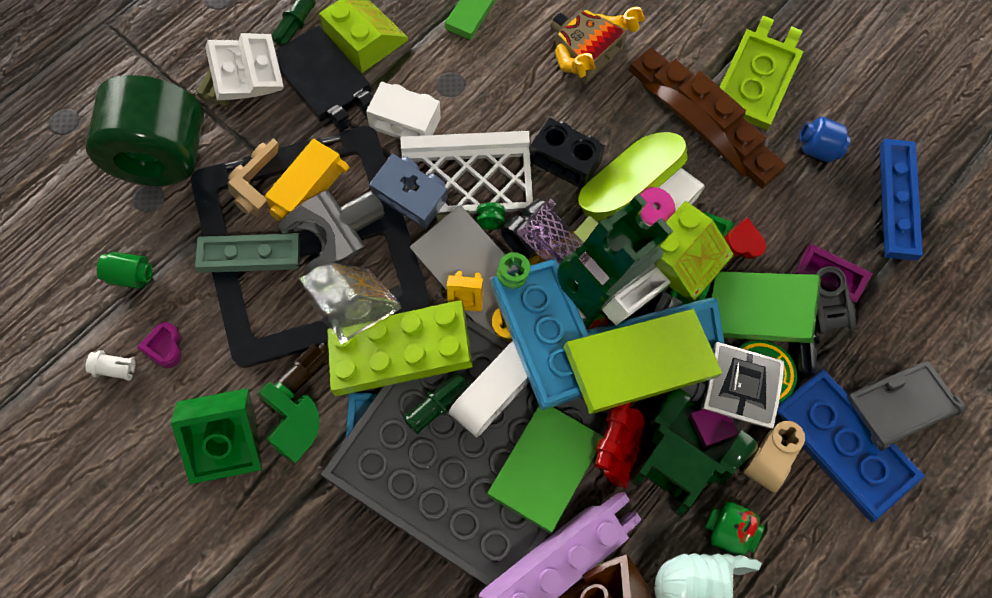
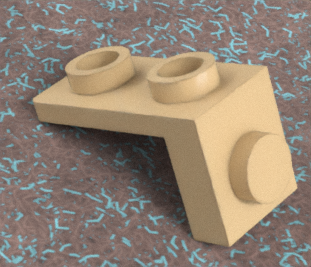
[228,139,279,218]

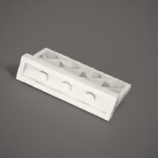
[400,131,533,217]

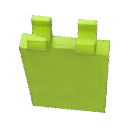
[720,16,804,130]

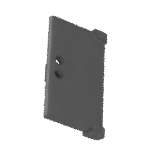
[847,361,966,451]

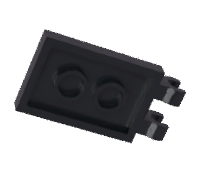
[275,25,373,132]

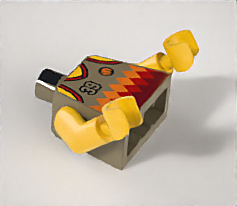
[550,7,645,84]

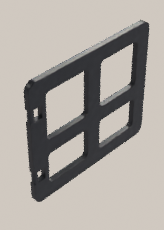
[191,126,431,368]

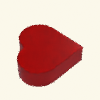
[724,217,766,259]

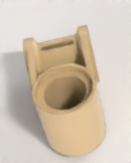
[742,421,805,493]

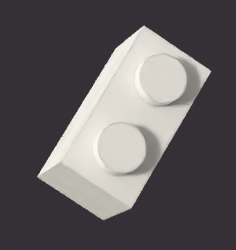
[366,81,441,139]

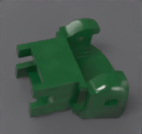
[557,193,673,321]
[632,389,758,517]

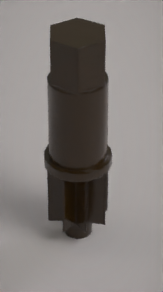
[259,343,329,413]

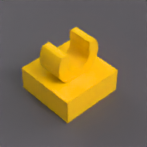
[446,271,484,312]

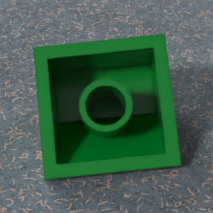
[171,388,262,485]

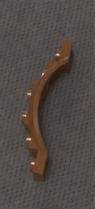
[629,47,787,190]

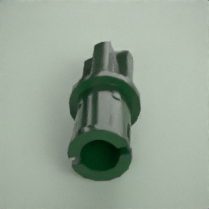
[271,0,316,47]
[402,374,469,435]

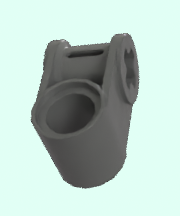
[816,266,856,335]

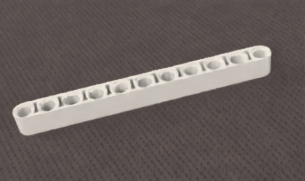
[449,168,705,438]

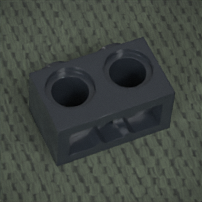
[530,117,605,189]

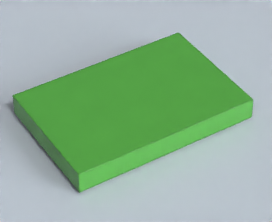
[712,272,821,343]
[487,406,604,534]

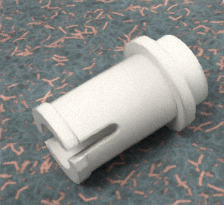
[86,350,136,381]

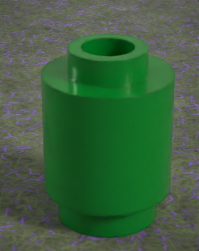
[97,251,153,289]

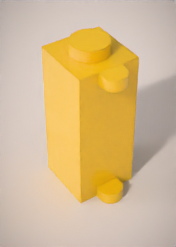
[265,138,349,222]

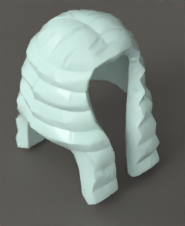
[654,553,762,598]

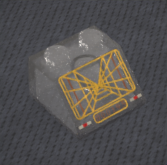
[300,262,401,344]

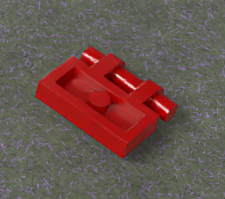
[594,403,648,489]

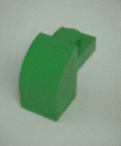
[256,382,319,463]

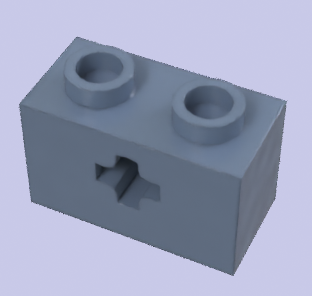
[369,153,448,229]

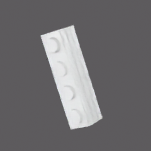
[602,267,671,326]

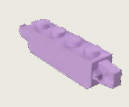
[479,491,641,598]

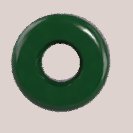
[86,75,204,186]

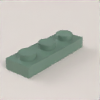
[195,233,301,273]

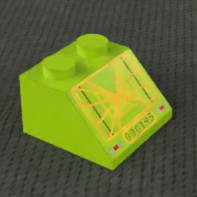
[319,0,408,73]
[655,201,734,302]

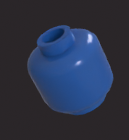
[799,117,851,163]

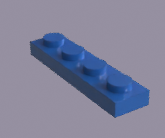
[880,139,923,261]

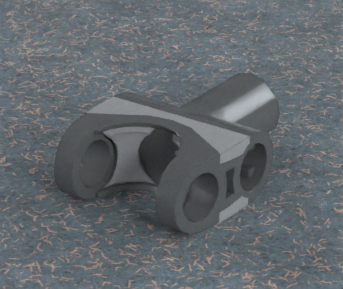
[278,190,385,275]

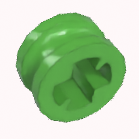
[497,252,531,289]

